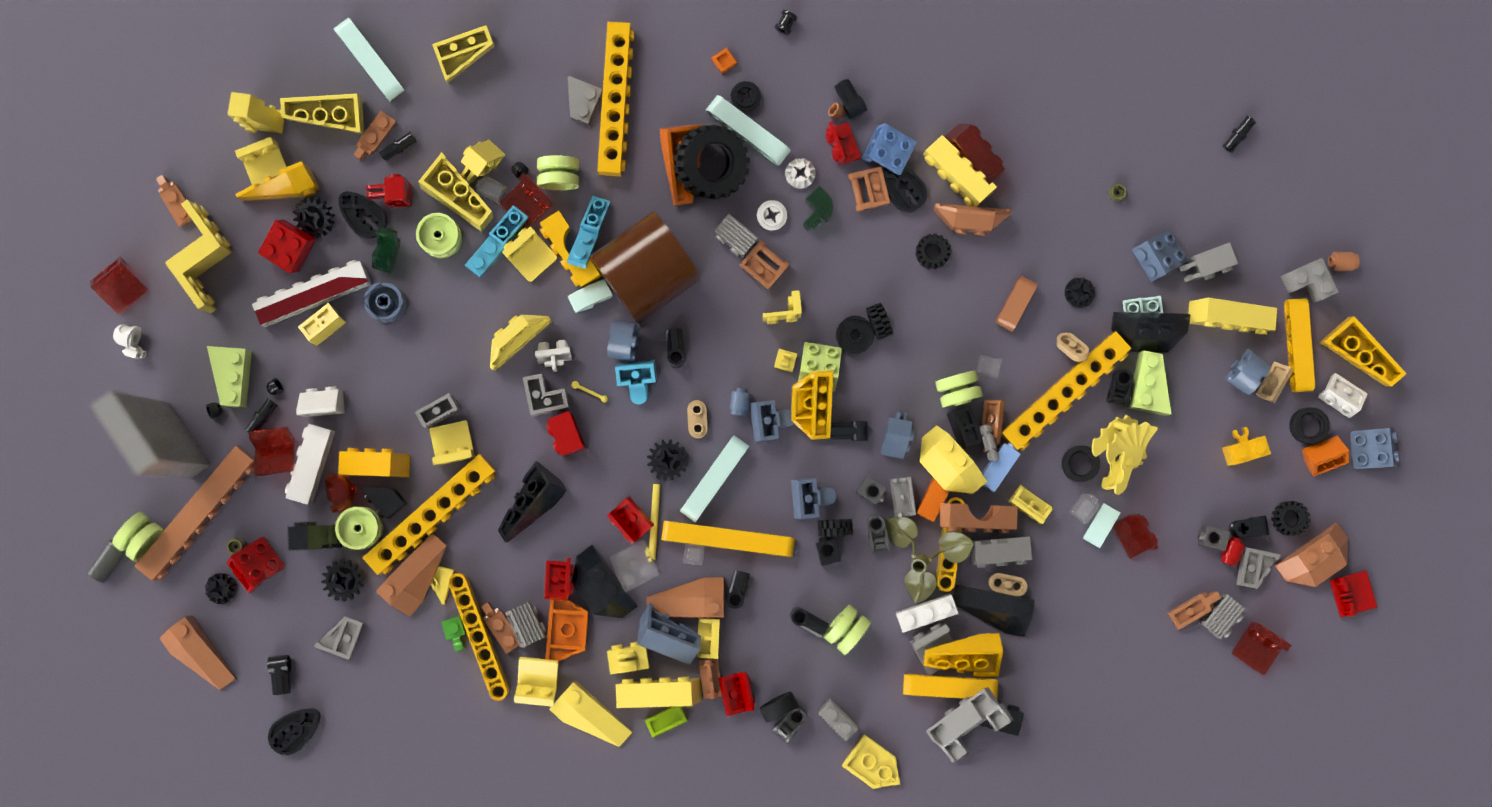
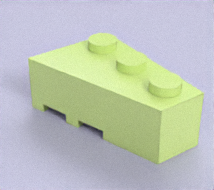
[207,346,252,408]
[1128,351,1171,416]

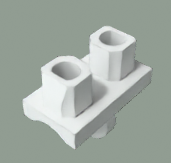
[535,340,572,372]

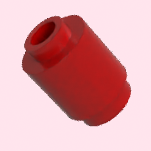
[1221,537,1245,567]

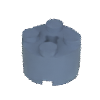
[364,282,408,323]
[607,320,640,361]
[1225,348,1271,395]

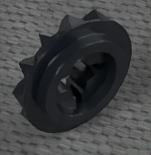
[731,81,761,112]
[1064,277,1095,308]
[205,573,237,604]

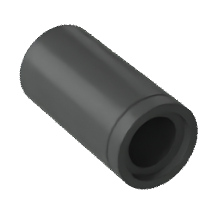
[87,540,126,583]

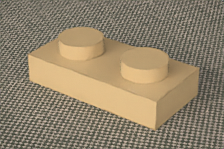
[1256,361,1293,403]

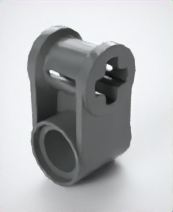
[866,515,891,553]
[771,706,806,743]

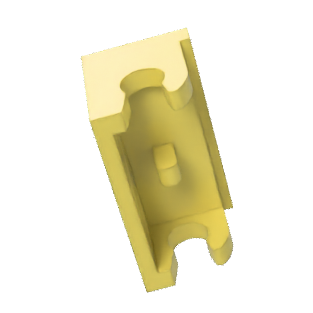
[298,303,347,346]
[1008,485,1053,524]
[697,618,720,659]

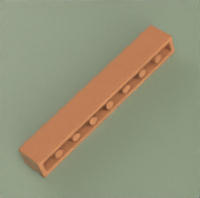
[135,446,258,581]

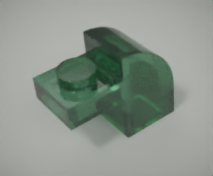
[803,186,833,231]
[372,226,401,273]

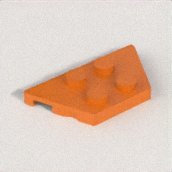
[545,599,589,661]

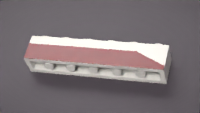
[252,260,372,327]

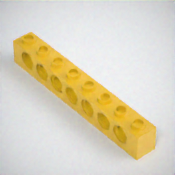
[597,22,634,177]
[1001,331,1131,451]
[362,454,497,575]

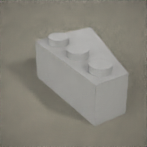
[971,536,1032,568]

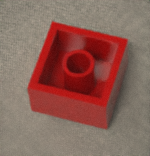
[258,219,316,273]
[546,411,586,457]

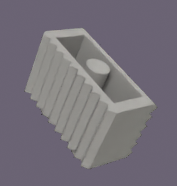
[714,214,758,258]
[415,393,461,429]
[1199,594,1246,639]
[505,602,546,648]
[818,698,859,741]

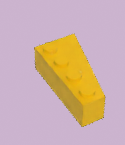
[1319,316,1407,387]

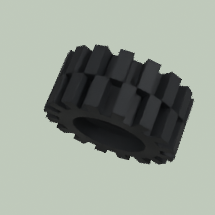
[915,233,951,270]
[866,302,893,340]
[1271,501,1311,536]
[818,519,853,537]

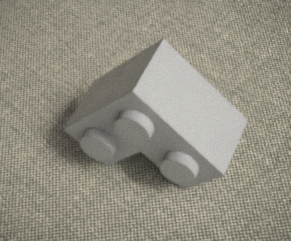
[1280,258,1338,303]
[523,373,571,417]

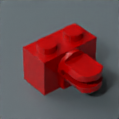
[366,174,412,208]

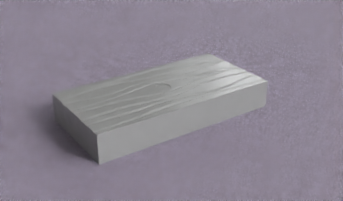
[91,391,211,478]

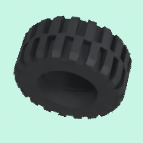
[673,125,750,199]

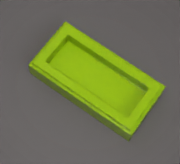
[644,706,688,738]

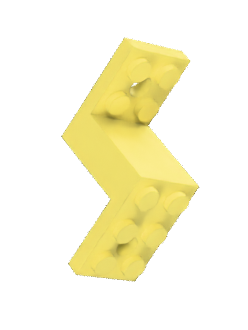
[165,200,232,314]

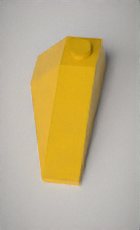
[235,161,320,201]
[923,633,1003,677]

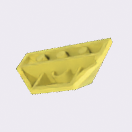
[490,315,553,371]
[920,426,987,495]

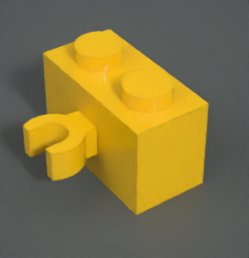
[1222,427,1271,466]

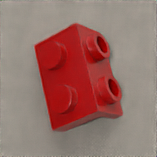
[607,496,654,544]
[544,558,574,601]
[718,672,755,716]

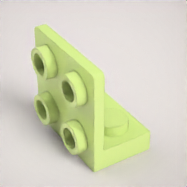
[798,342,842,391]

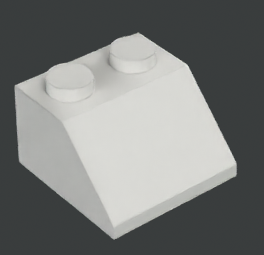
[296,386,345,417]

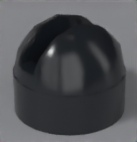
[512,162,529,179]
[266,378,283,395]
[206,402,223,419]

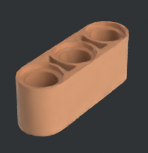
[995,275,1038,332]

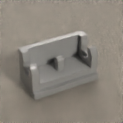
[890,477,916,517]

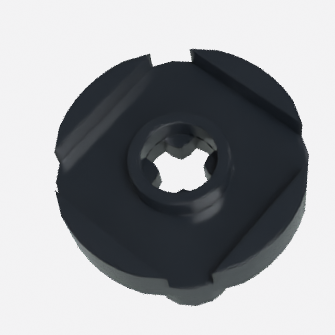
[836,316,874,354]

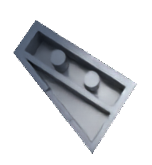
[637,603,701,665]

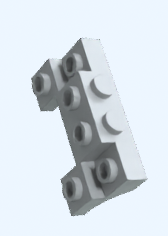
[926,687,1013,763]

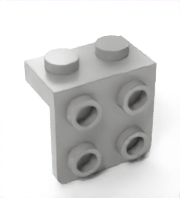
[910,622,954,675]

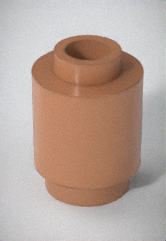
[1328,252,1360,271]

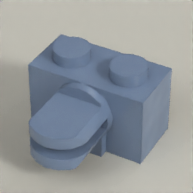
[750,400,794,441]
[881,411,915,459]
[791,478,836,519]

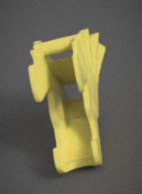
[1092,415,1158,495]

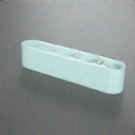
[333,17,405,101]
[706,95,791,166]
[680,435,749,522]

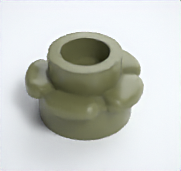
[1108,183,1127,202]
[226,537,245,555]

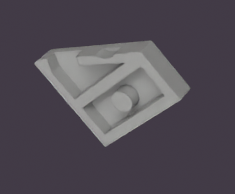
[568,76,603,125]
[1236,547,1280,589]
[314,616,364,660]

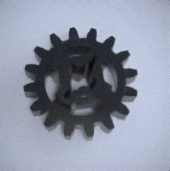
[293,196,335,239]
[647,439,689,481]
[321,559,365,602]

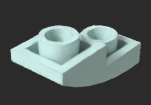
[568,279,613,313]
[1122,296,1163,313]
[1083,503,1120,548]

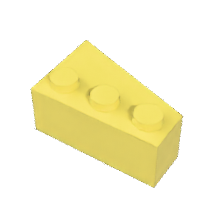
[432,25,495,83]

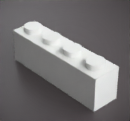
[285,424,335,505]

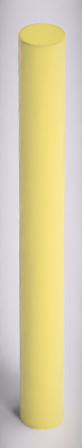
[648,484,661,561]

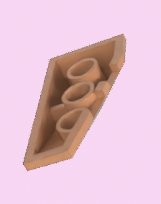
[376,533,447,617]
[647,577,724,617]
[160,615,236,690]

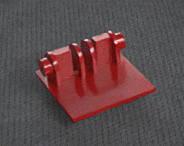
[1329,570,1377,618]

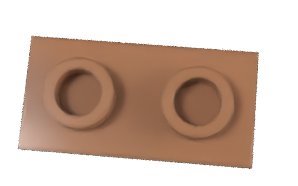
[699,658,722,699]

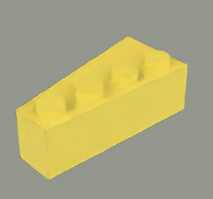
[280,94,365,134]
[923,135,997,207]
[418,152,493,232]
[1188,298,1277,335]
[616,677,702,708]

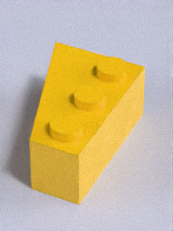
[338,448,410,477]

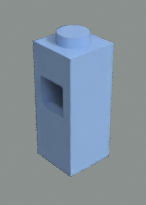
[982,442,1020,492]

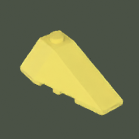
[549,680,632,747]

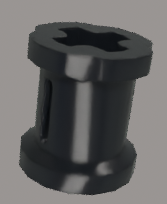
[774,10,797,35]

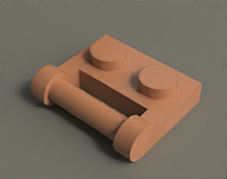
[848,167,890,212]
[739,240,790,290]

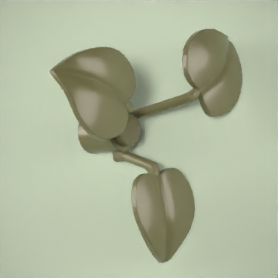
[885,516,974,604]

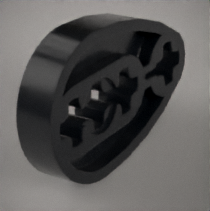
[883,166,927,212]
[338,191,387,239]
[268,708,320,755]

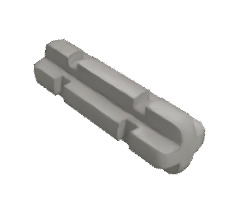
[980,424,999,462]

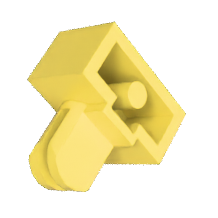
[461,139,506,184]
[607,642,650,674]

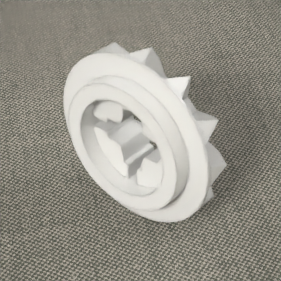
[785,158,815,189]
[757,200,787,231]

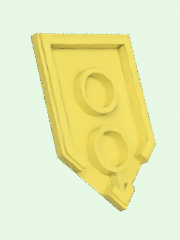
[842,734,900,789]

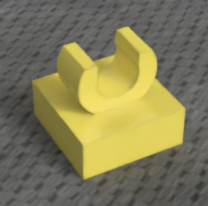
[774,349,797,372]

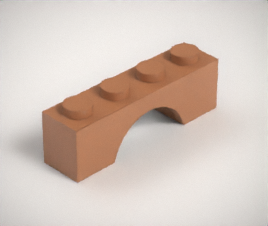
[940,503,1018,533]

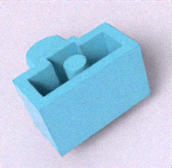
[615,359,657,404]

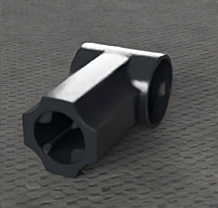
[834,78,867,119]
[666,328,686,368]
[830,421,868,441]
[727,570,750,609]
[790,607,829,638]
[267,655,291,695]

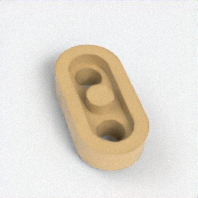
[1057,333,1089,362]
[687,400,708,439]
[988,573,1027,596]

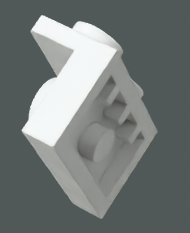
[1318,373,1367,418]

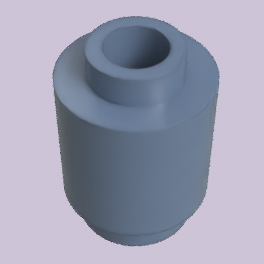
[730,388,751,416]

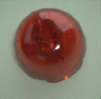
[325,474,358,513]

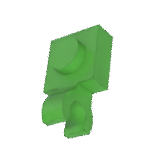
[441,616,466,652]

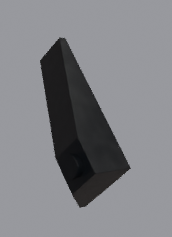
[498,461,567,543]
[953,585,1035,637]

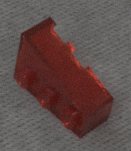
[944,124,1005,184]

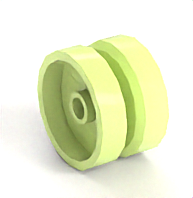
[537,155,579,190]
[416,213,462,259]
[935,370,983,408]
[335,507,384,550]
[112,512,164,562]
[823,604,871,655]

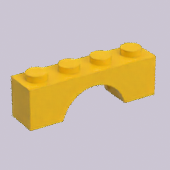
[539,211,601,288]

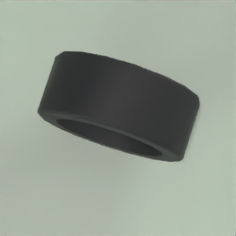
[1289,407,1330,444]
[1062,446,1100,482]
[759,691,798,723]

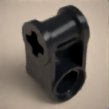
[1106,369,1133,407]
[1229,515,1269,538]

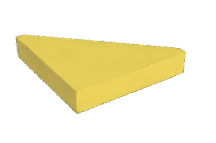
[431,566,455,605]

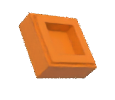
[711,47,737,75]

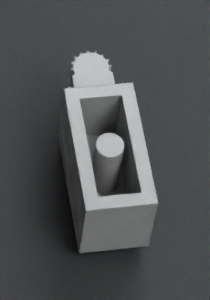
[1179,242,1238,282]

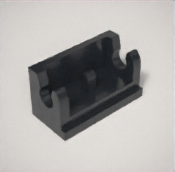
[947,406,983,449]

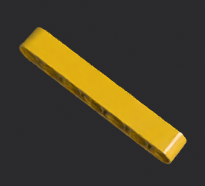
[661,521,795,557]
[449,573,509,701]

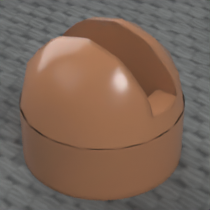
[828,102,845,119]

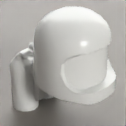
[113,324,147,359]

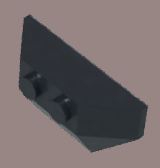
[1111,312,1191,352]
[572,545,638,618]

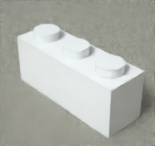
[896,594,958,632]

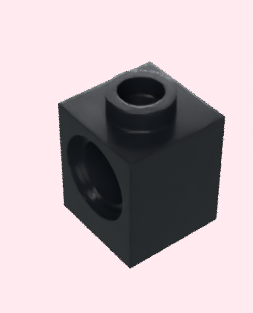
[815,536,840,566]

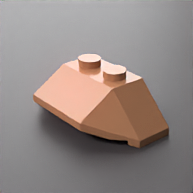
[933,203,1012,236]
[1274,522,1348,587]

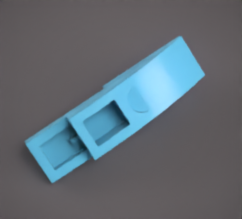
[567,196,611,269]
[465,205,528,278]

